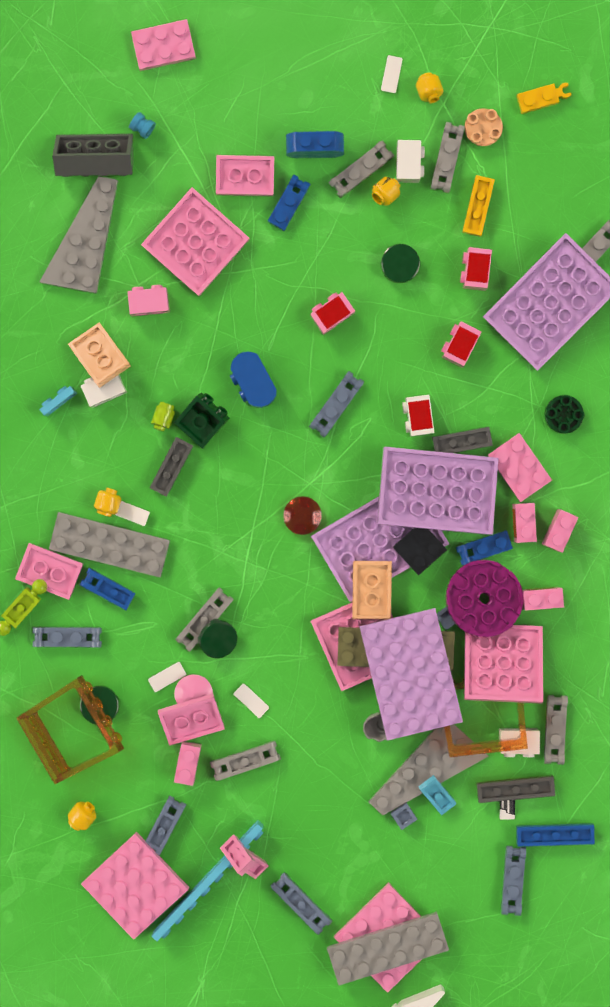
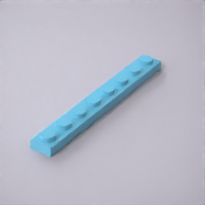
[152,820,263,941]

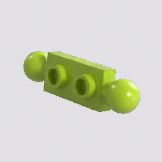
[0,579,47,636]

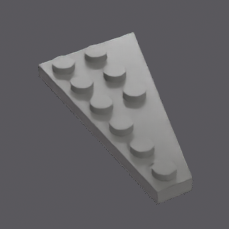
[40,176,118,294]
[369,724,488,815]

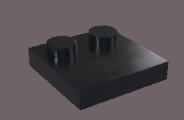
[393,528,447,576]

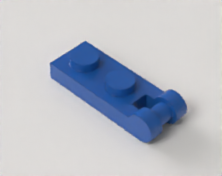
[268,175,311,231]
[456,530,513,565]
[80,567,136,610]

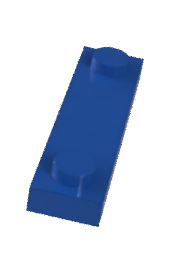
[516,823,595,847]

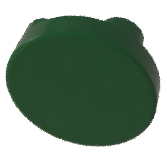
[381,244,420,283]
[544,395,585,434]
[198,619,238,658]
[80,686,119,725]

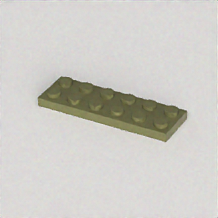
[337,627,455,670]

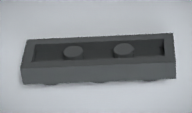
[432,427,493,453]
[150,437,193,497]

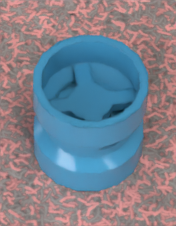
[129,112,156,139]

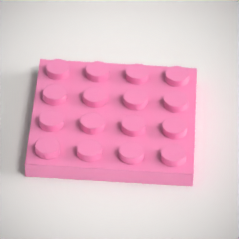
[141,187,250,296]
[311,602,393,691]
[464,625,543,704]
[81,832,189,940]
[334,882,422,993]

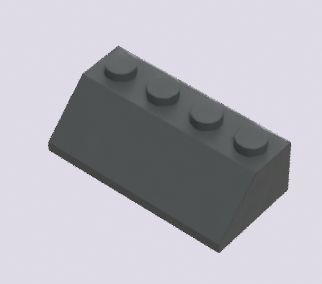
[52,134,134,177]

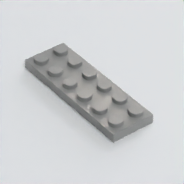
[49,512,170,577]
[327,912,449,985]

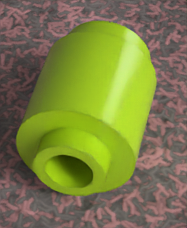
[151,402,175,432]

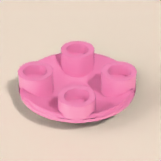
[175,675,213,704]

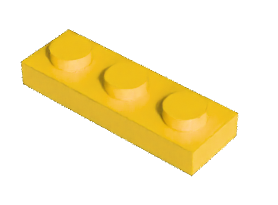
[462,175,495,237]

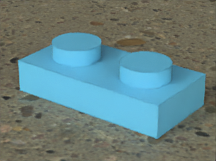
[39,386,77,416]
[418,775,457,815]

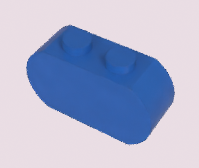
[286,131,344,158]
[230,352,277,408]

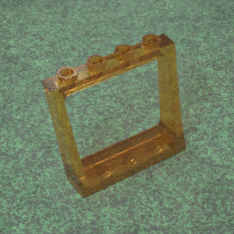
[17,675,124,784]
[444,678,528,757]

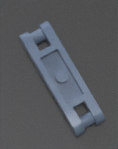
[309,371,364,438]
[33,627,102,647]
[145,796,186,856]
[501,845,526,916]
[271,872,332,935]

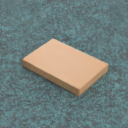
[68,322,131,388]
[352,561,392,619]

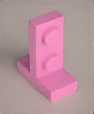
[220,834,269,879]

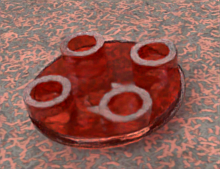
[283,496,322,535]

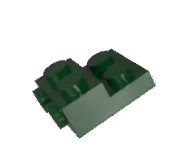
[174,392,230,449]

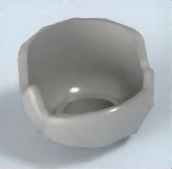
[363,712,387,742]

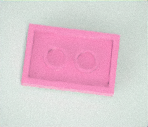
[131,19,196,71]
[216,155,274,196]
[487,433,552,502]
[15,543,84,600]
[158,694,225,746]

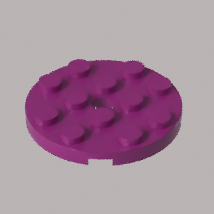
[446,560,523,637]

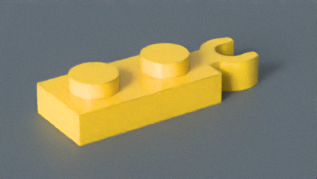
[516,83,571,114]

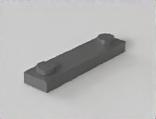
[476,775,555,803]

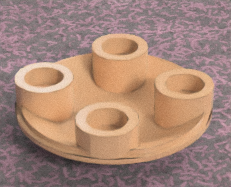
[464,108,503,146]

